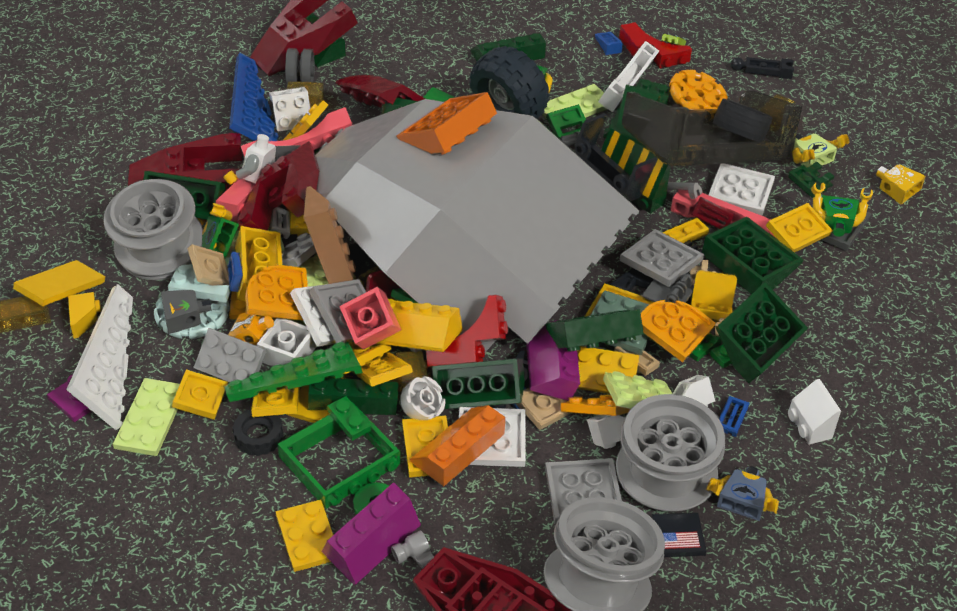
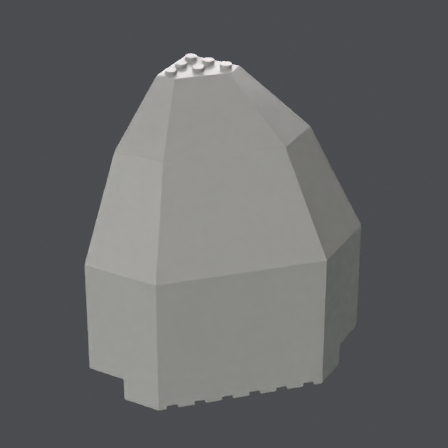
[315,99,639,352]

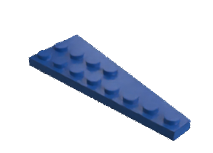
[229,52,279,141]

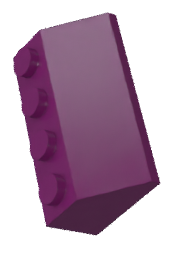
[527,320,580,401]
[321,482,421,585]

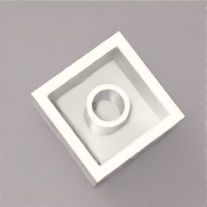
[257,318,317,366]

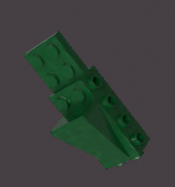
[603,79,671,146]

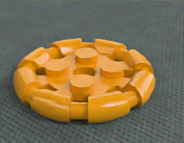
[669,70,728,119]

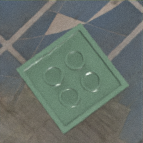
[591,290,650,355]

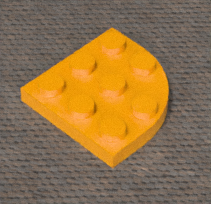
[245,265,308,321]
[641,300,716,362]

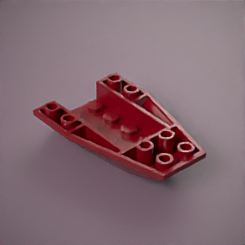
[335,75,425,108]

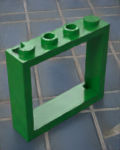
[278,402,400,509]

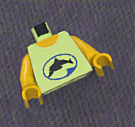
[792,134,850,167]

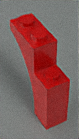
[619,22,692,68]
[426,295,508,367]

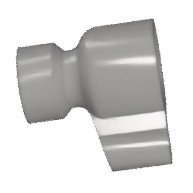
[391,530,434,569]

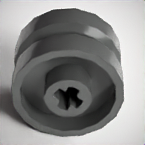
[285,48,315,88]

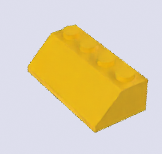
[235,226,282,301]
[377,299,463,352]

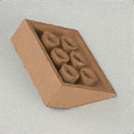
[304,186,356,284]

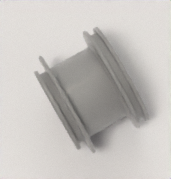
[103,179,203,280]
[616,394,725,511]
[544,497,665,611]

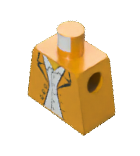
[228,313,274,346]

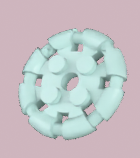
[154,290,230,339]

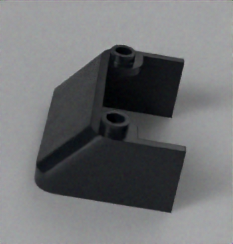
[575,113,658,201]

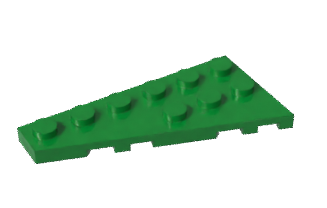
[224,342,363,402]

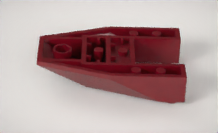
[250,0,358,76]
[128,133,242,191]
[237,142,320,231]
[413,547,572,611]

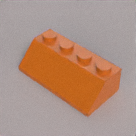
[410,405,506,487]

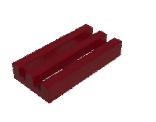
[691,197,735,229]

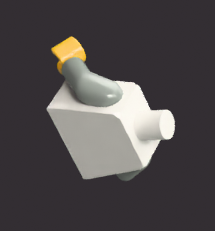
[223,134,276,184]

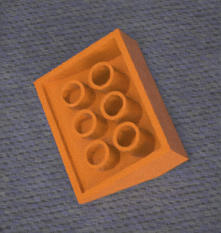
[397,92,497,155]

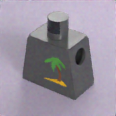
[161,290,212,334]

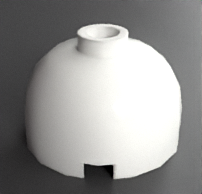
[400,376,445,420]

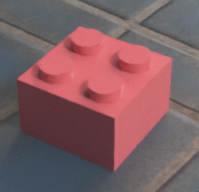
[339,287,401,349]

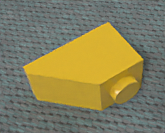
[68,292,101,339]

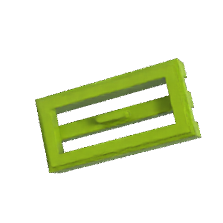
[662,34,686,45]

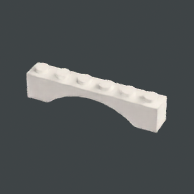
[598,41,659,112]
[587,375,715,449]

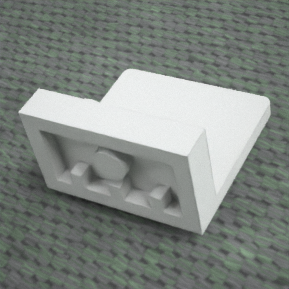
[269,87,313,131]

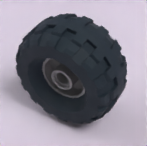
[469,46,550,119]

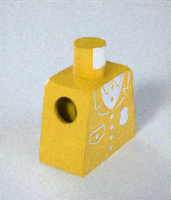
[876,165,926,205]

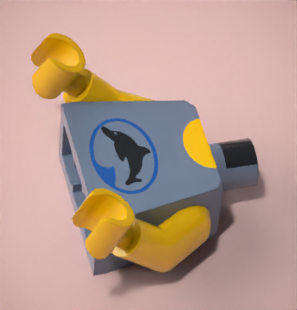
[706,466,779,521]

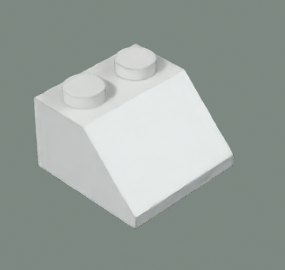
[788,379,841,444]

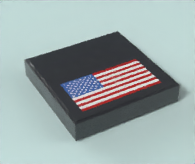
[652,512,707,557]

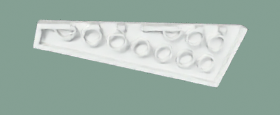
[66,284,133,430]

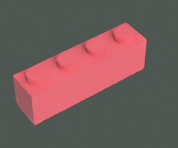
[216,179,255,222]

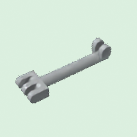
[667,182,702,199]

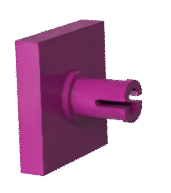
[47,375,91,422]

